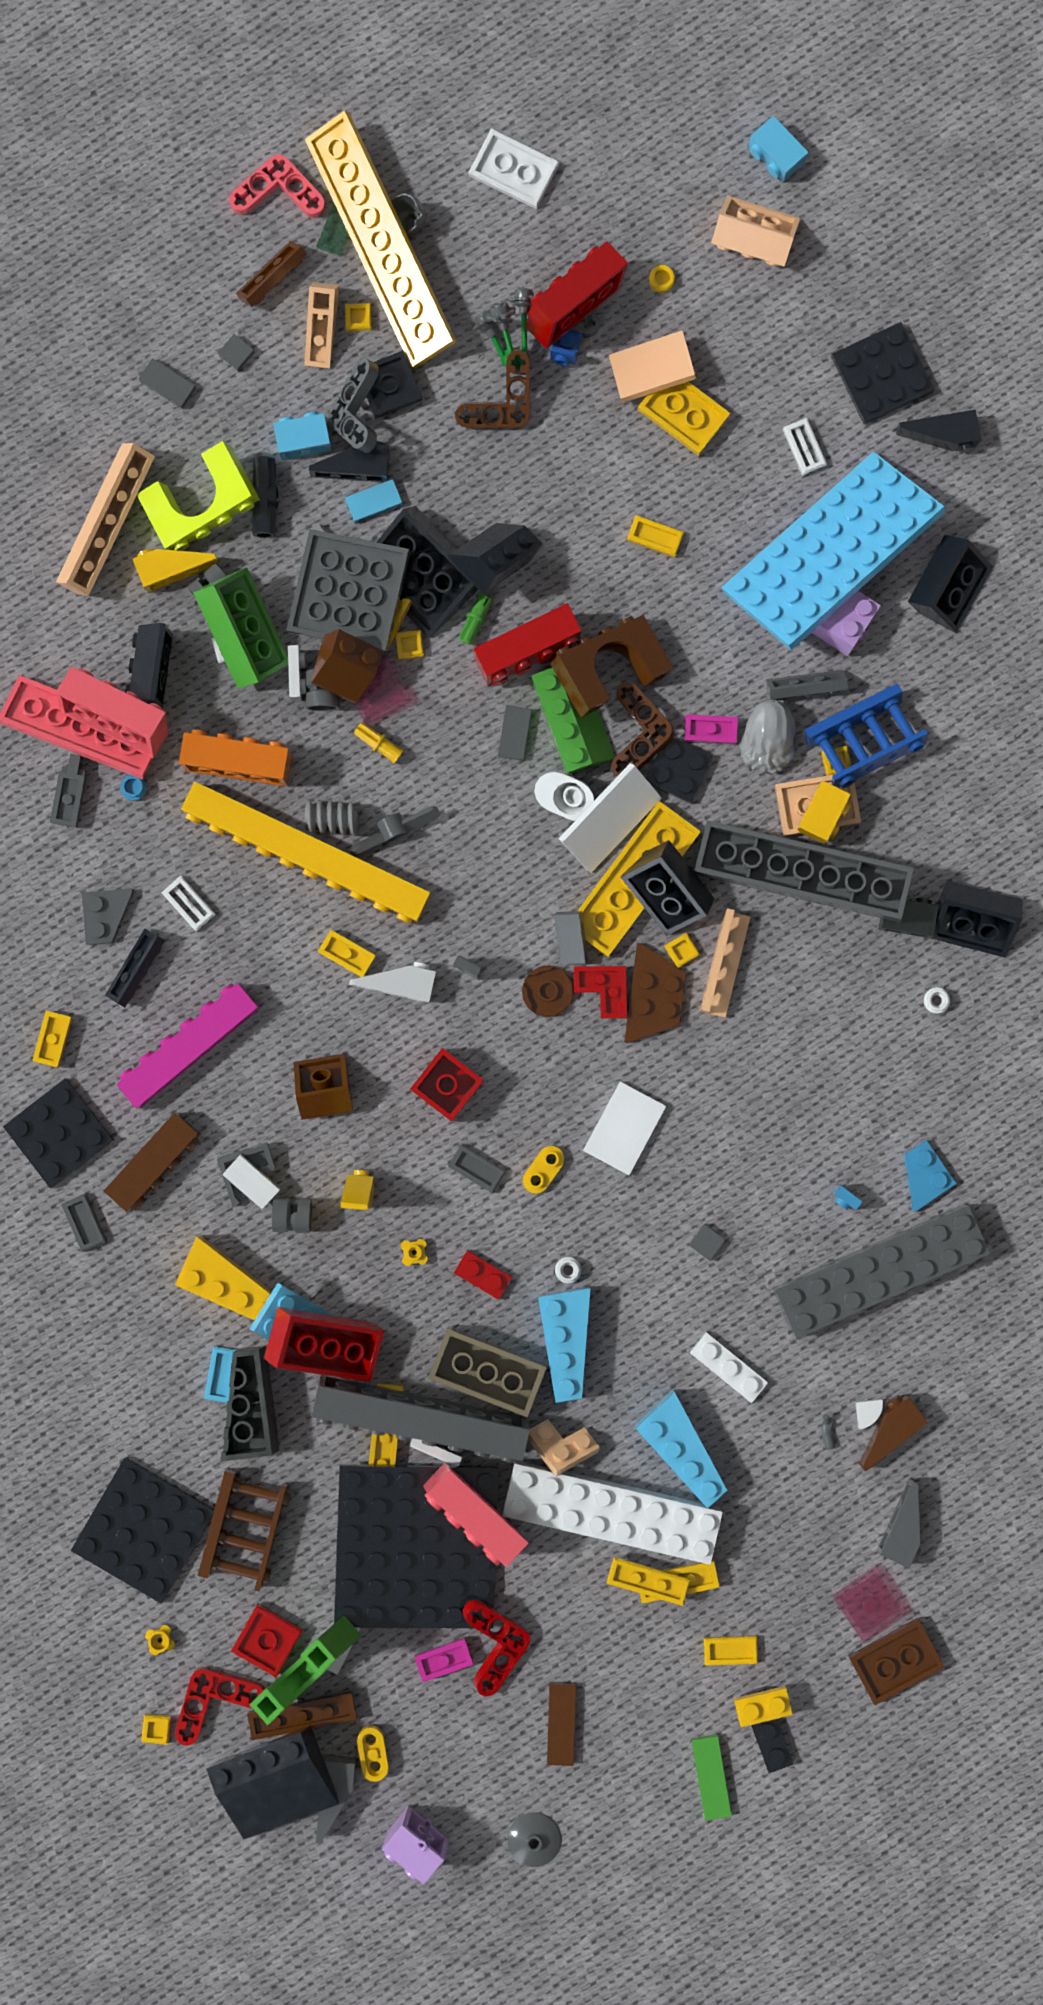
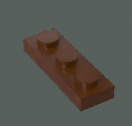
[236,241,307,307]

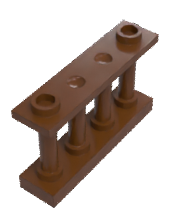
[198,1468,291,1592]

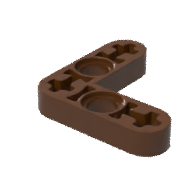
[455,349,530,428]
[611,682,675,776]

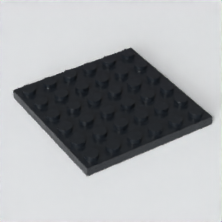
[334,1464,498,1629]

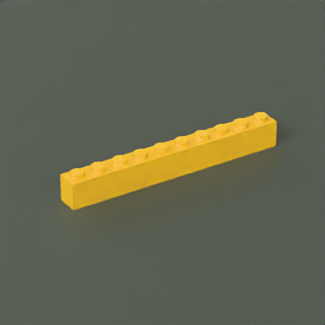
[181,781,431,924]

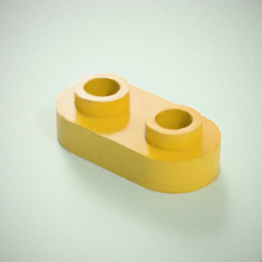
[523,1146,564,1194]
[357,1725,389,1782]

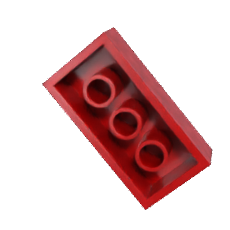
[526,241,628,349]
[473,603,582,687]
[264,1307,385,1382]

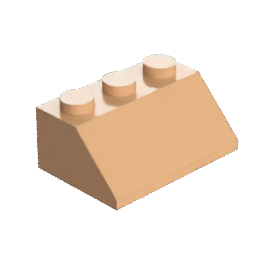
[711,195,800,266]

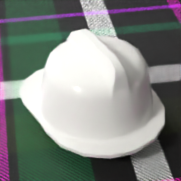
[534,772,594,821]

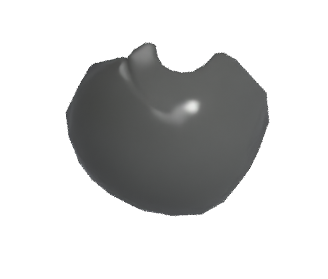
[391,193,426,237]

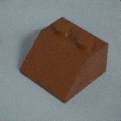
[310,629,383,703]
[293,1053,353,1120]

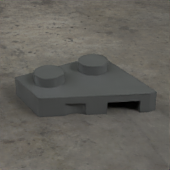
[82,888,133,945]
[217,1142,276,1207]

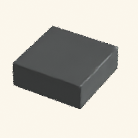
[218,334,255,372]
[688,1224,725,1261]

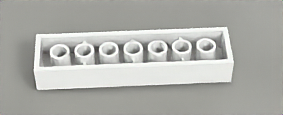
[503,1460,722,1565]

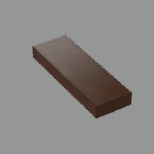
[547,1682,576,1766]

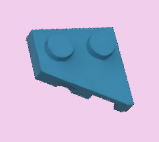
[904,1140,957,1212]

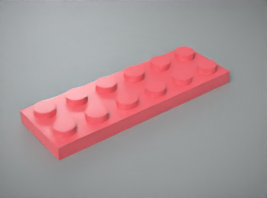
[0,675,153,780]

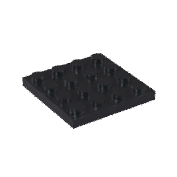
[70,1457,215,1604]

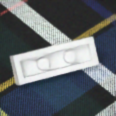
[690,1332,768,1403]

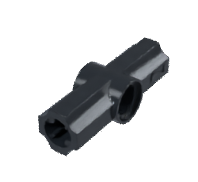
[252,456,278,538]

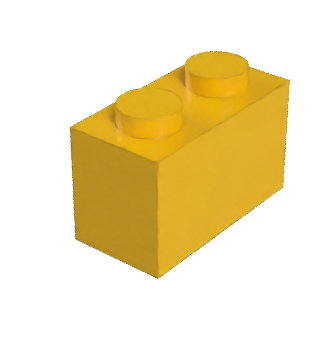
[796,780,851,844]

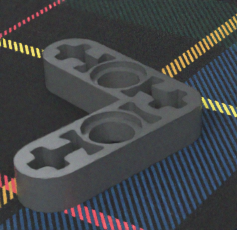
[327,358,379,453]

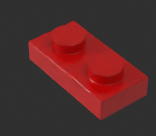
[454,1250,512,1300]

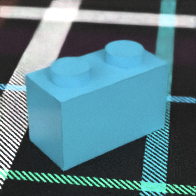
[749,116,808,182]
[273,412,332,460]

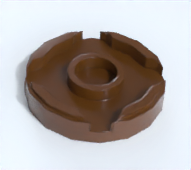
[522,965,574,1017]

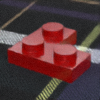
[574,966,627,1019]

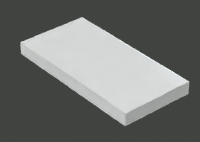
[559,763,662,873]

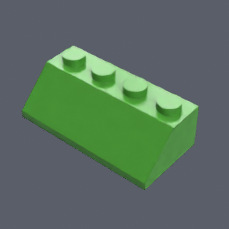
[193,567,288,688]
[531,668,615,776]

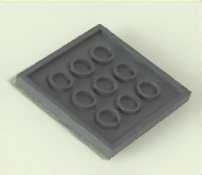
[287,529,411,653]

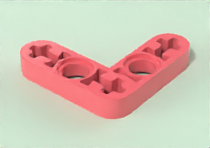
[229,154,325,218]

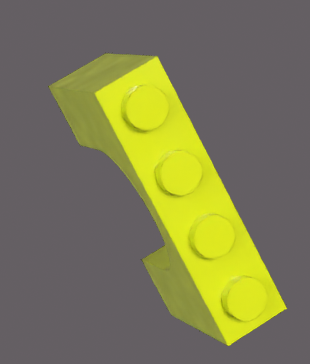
[137,441,260,551]

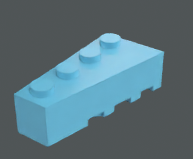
[538,1287,590,1403]
[634,1390,727,1508]

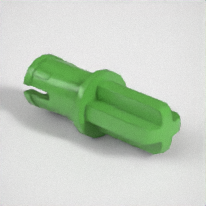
[459,593,494,645]

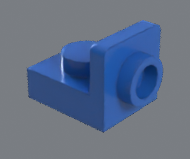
[550,330,583,366]

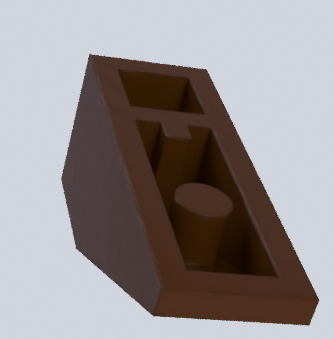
[859,1394,928,1472]

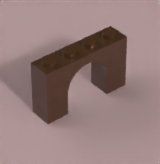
[551,615,674,718]

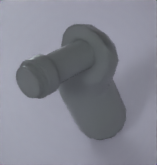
[822,1414,835,1450]

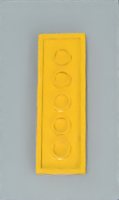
[578,801,701,957]

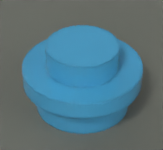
[120,775,147,801]

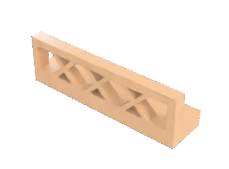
[700,908,750,1018]

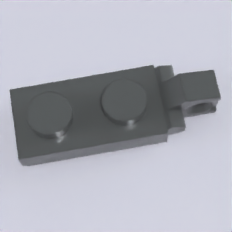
[50,754,87,828]

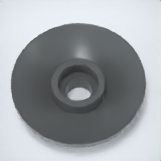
[507,1813,560,1867]

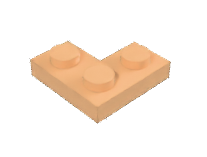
[528,1419,600,1476]

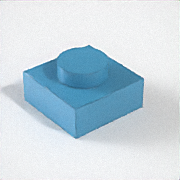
[832,1185,862,1210]

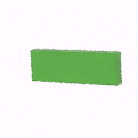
[691,1734,731,1821]

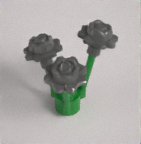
[473,288,534,370]

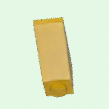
[133,549,219,593]
[340,1170,375,1210]

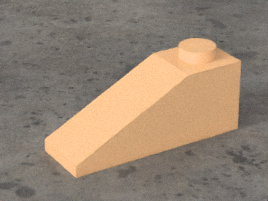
[304,282,339,368]

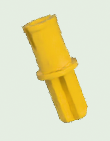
[354,722,404,764]

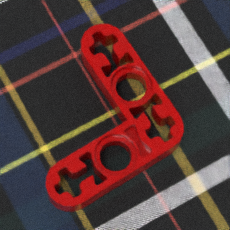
[463,1600,530,1697]
[175,1667,265,1746]

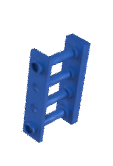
[805,683,928,788]

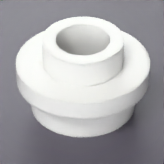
[923,987,950,1014]
[555,1257,581,1283]

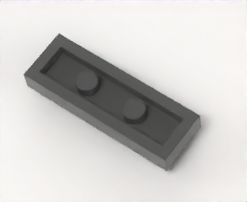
[766,670,848,701]

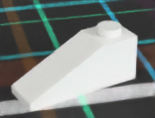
[349,962,436,1002]

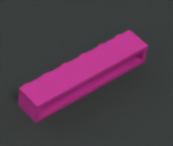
[116,983,260,1109]

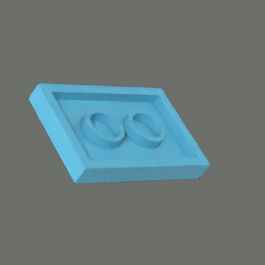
[250,1283,334,1340]

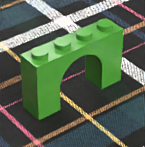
[250,1616,362,1725]

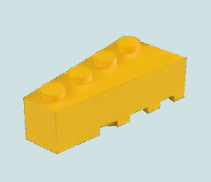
[175,1235,272,1320]

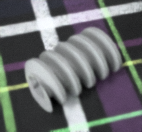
[304,799,359,836]

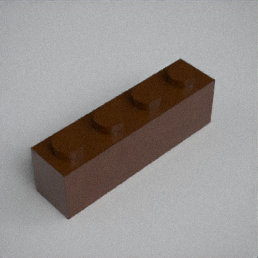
[103,1112,201,1212]

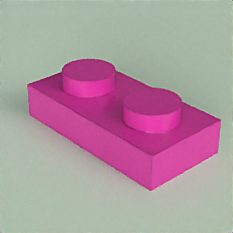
[684,714,738,744]
[414,1637,473,1682]

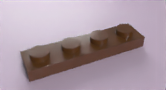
[247,1691,357,1740]

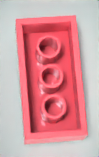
[56,666,168,759]
[423,1462,528,1567]

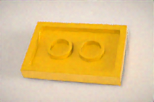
[637,381,730,456]

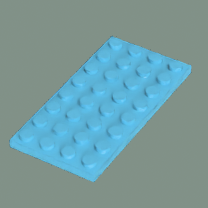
[721,451,945,651]

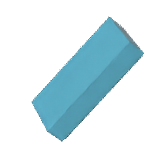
[345,479,402,523]
[204,1346,236,1403]

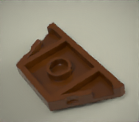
[624,943,686,1043]

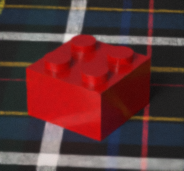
[410,1048,484,1122]

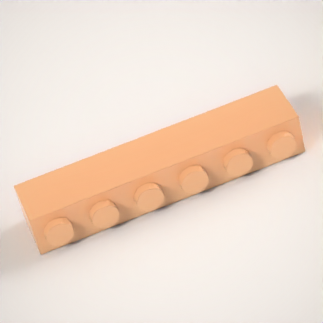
[56,443,155,596]

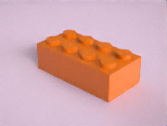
[179,730,293,787]

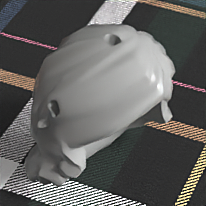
[739,699,796,774]

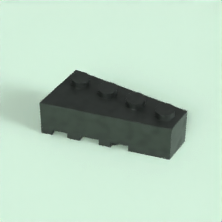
[220,1345,279,1462]

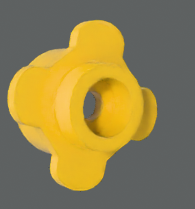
[401,1239,428,1266]
[145,1625,175,1655]

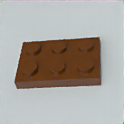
[848,1618,945,1705]

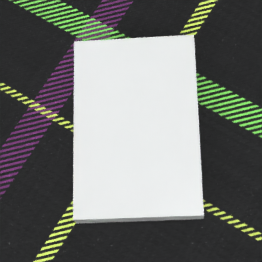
[468,129,560,209]
[583,1082,666,1175]

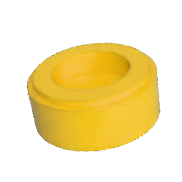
[649,265,675,293]

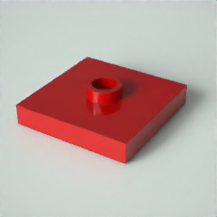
[230,1603,303,1678]

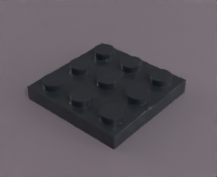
[831,322,934,424]
[3,1078,114,1189]

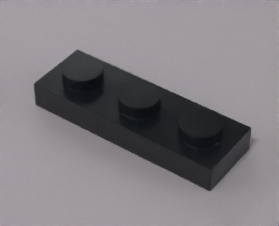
[105,929,165,1008]
[740,1686,793,1773]

